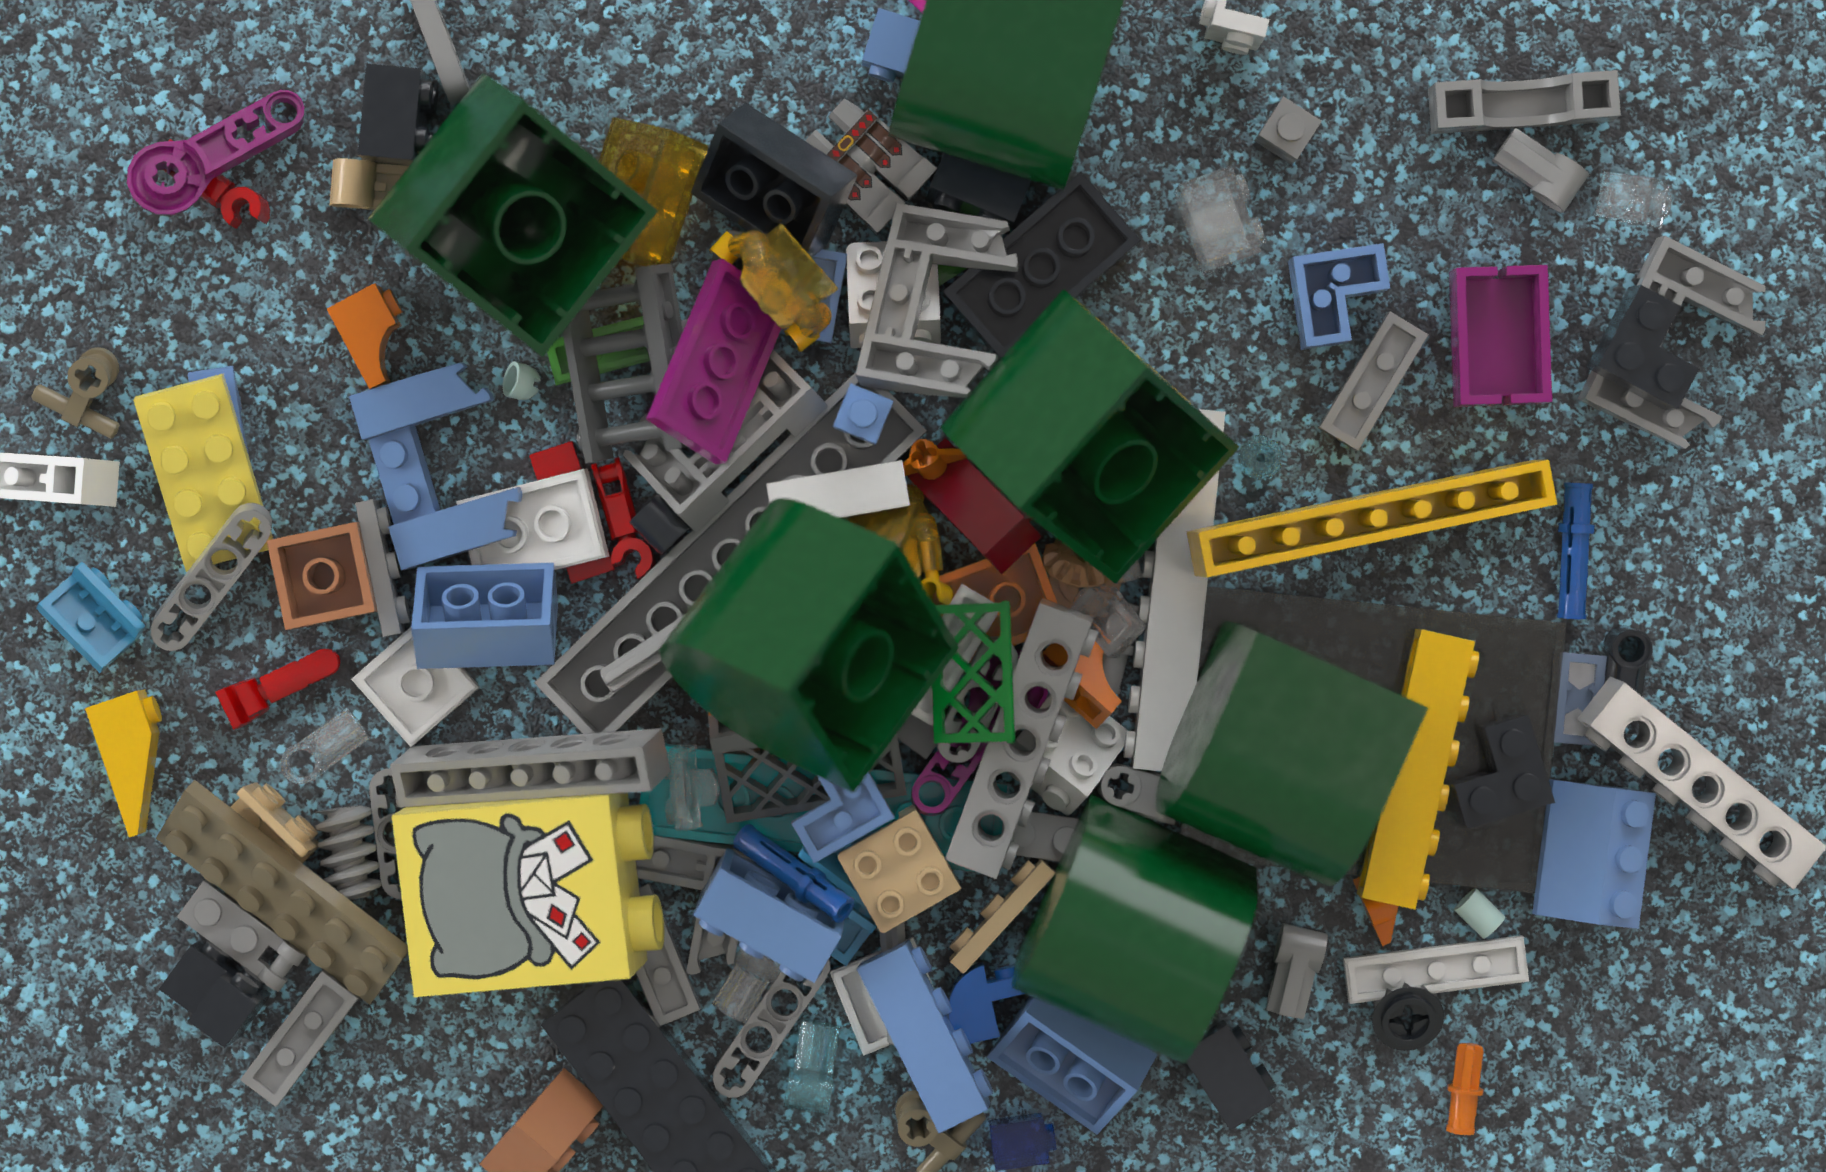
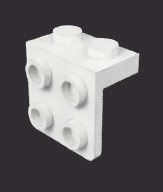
[1199,0,1270,55]
[846,241,941,349]
[1008,694,1128,817]

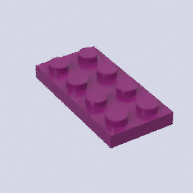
[646,258,783,465]

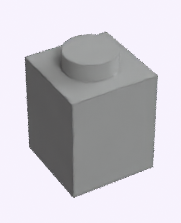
[1254,96,1322,165]

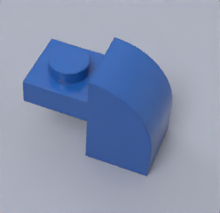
[948,962,1025,1044]

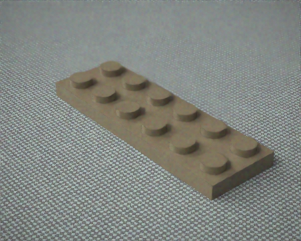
[156,780,408,1005]

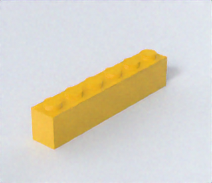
[1357,629,1479,910]

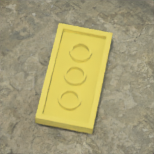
[133,373,273,572]

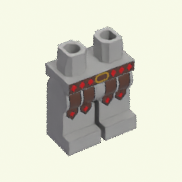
[805,99,937,235]

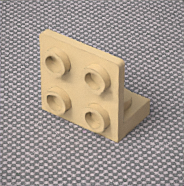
[231,782,319,863]
[838,804,961,933]

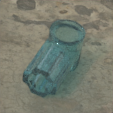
[783,1020,839,1114]

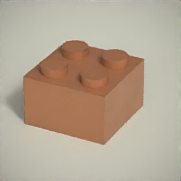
[266,522,378,630]

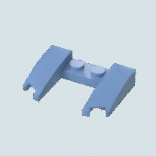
[349,362,523,570]

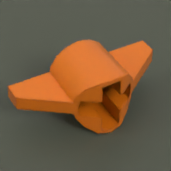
[903,439,967,480]
[1353,877,1398,946]

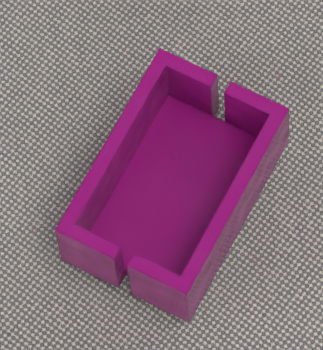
[1449,265,1552,407]

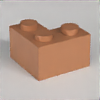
[480,1068,603,1172]

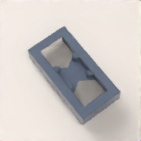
[1550,652,1607,746]

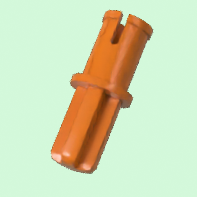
[1446,1043,1484,1135]

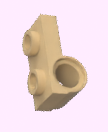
[329,158,409,210]

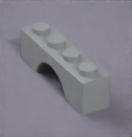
[1428,70,1621,134]

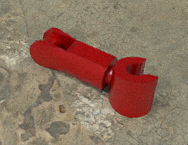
[163,139,270,229]
[591,457,656,581]
[215,649,340,729]

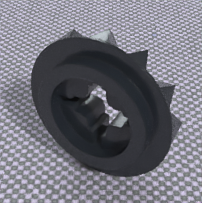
[1371,982,1444,1051]

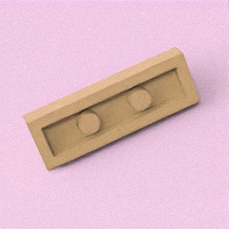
[949,859,1056,974]

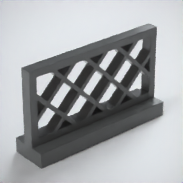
[708,715,907,823]

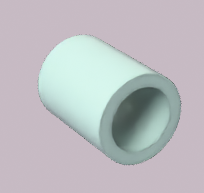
[1454,888,1505,939]

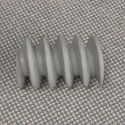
[315,805,382,900]

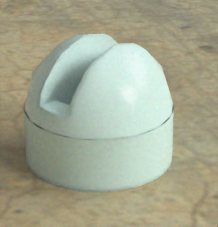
[503,361,541,400]

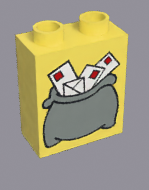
[392,792,664,997]

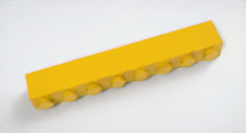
[1186,460,1557,577]

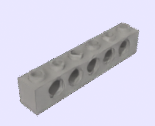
[945,599,1098,879]
[1577,676,1826,890]
[390,728,670,808]

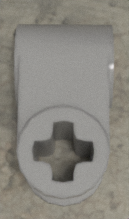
[1096,763,1176,825]

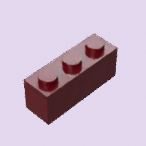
[907,438,1042,574]

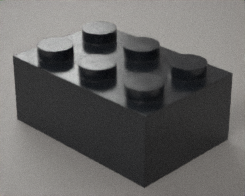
[691,102,858,266]

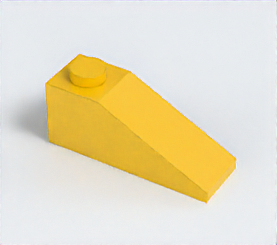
[85,689,162,837]

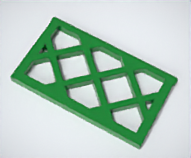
[932,600,1015,744]

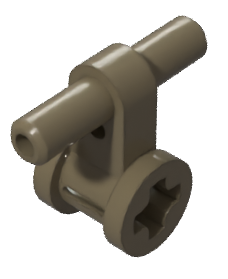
[31,347,120,439]
[895,1090,986,1172]

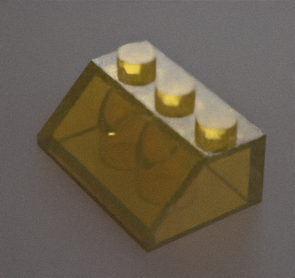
[599,117,709,268]

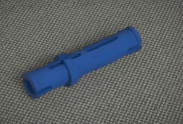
[1557,482,1595,619]
[733,824,855,923]

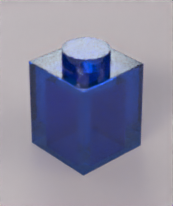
[988,1112,1057,1171]

